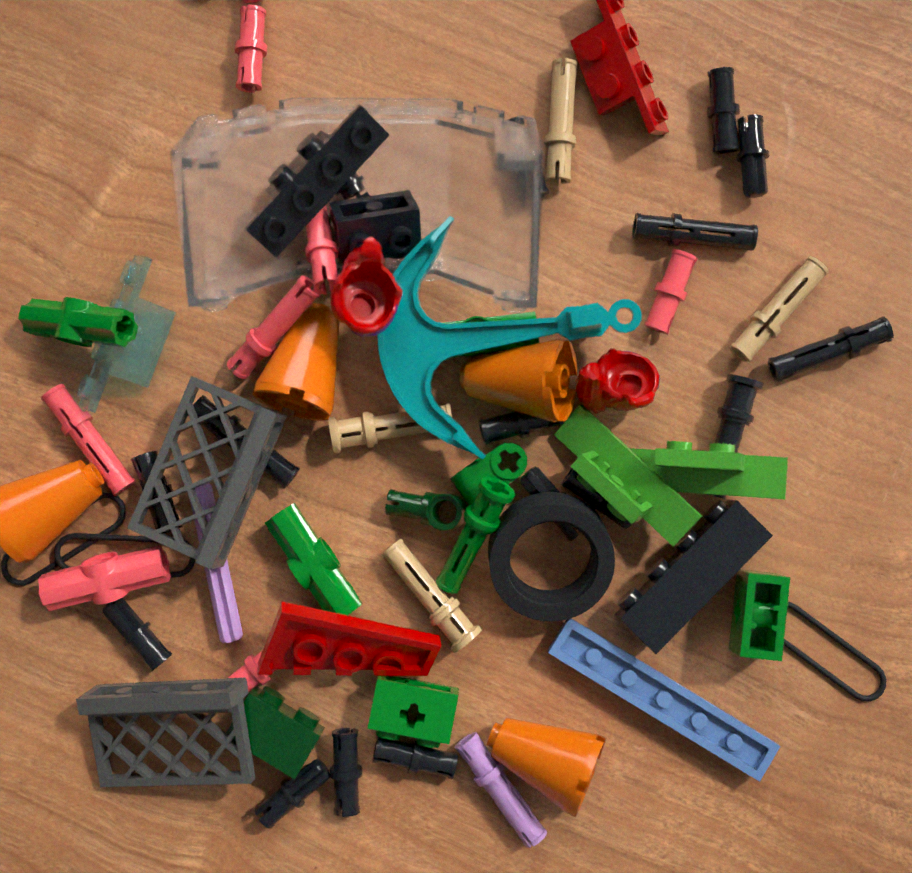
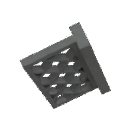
[127,376,287,569]
[76,677,256,787]

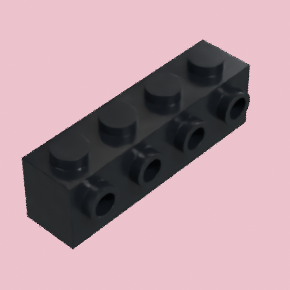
[615,499,773,654]

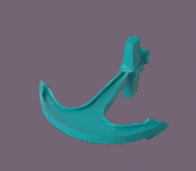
[377,216,642,460]

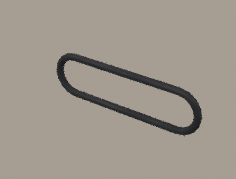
[1,492,126,586]
[54,533,196,578]
[784,602,887,702]

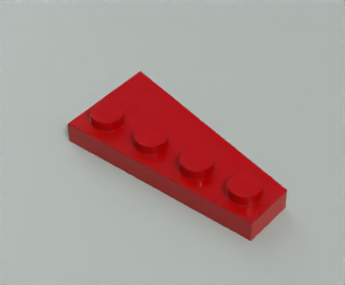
[257,601,441,676]

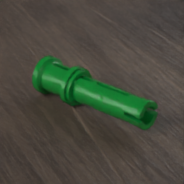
[436,476,515,594]

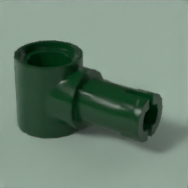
[385,489,467,531]

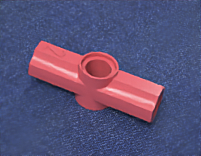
[38,545,171,611]

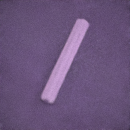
[190,484,243,643]

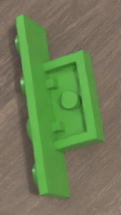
[554,404,702,547]
[630,441,788,500]

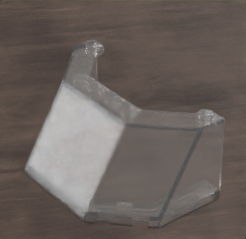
[171,98,543,313]

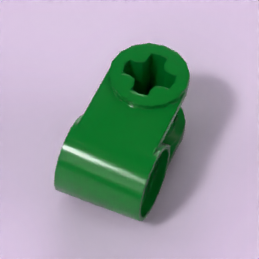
[450,443,527,505]

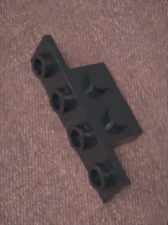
[244,104,390,258]

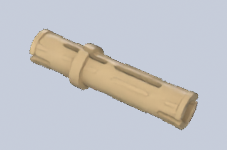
[544,58,578,184]
[729,256,829,363]

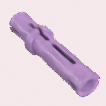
[455,732,547,848]

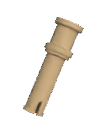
[328,404,452,453]
[381,539,482,653]

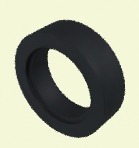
[488,492,615,622]

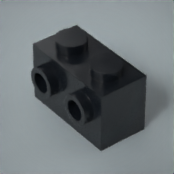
[329,190,421,266]

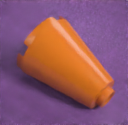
[252,303,340,421]
[460,339,577,422]
[0,460,104,563]
[487,718,606,817]

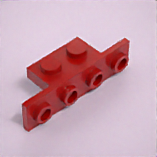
[570,0,669,136]

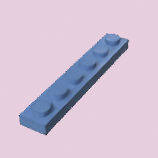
[547,618,781,782]

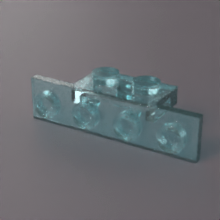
[77,255,176,413]

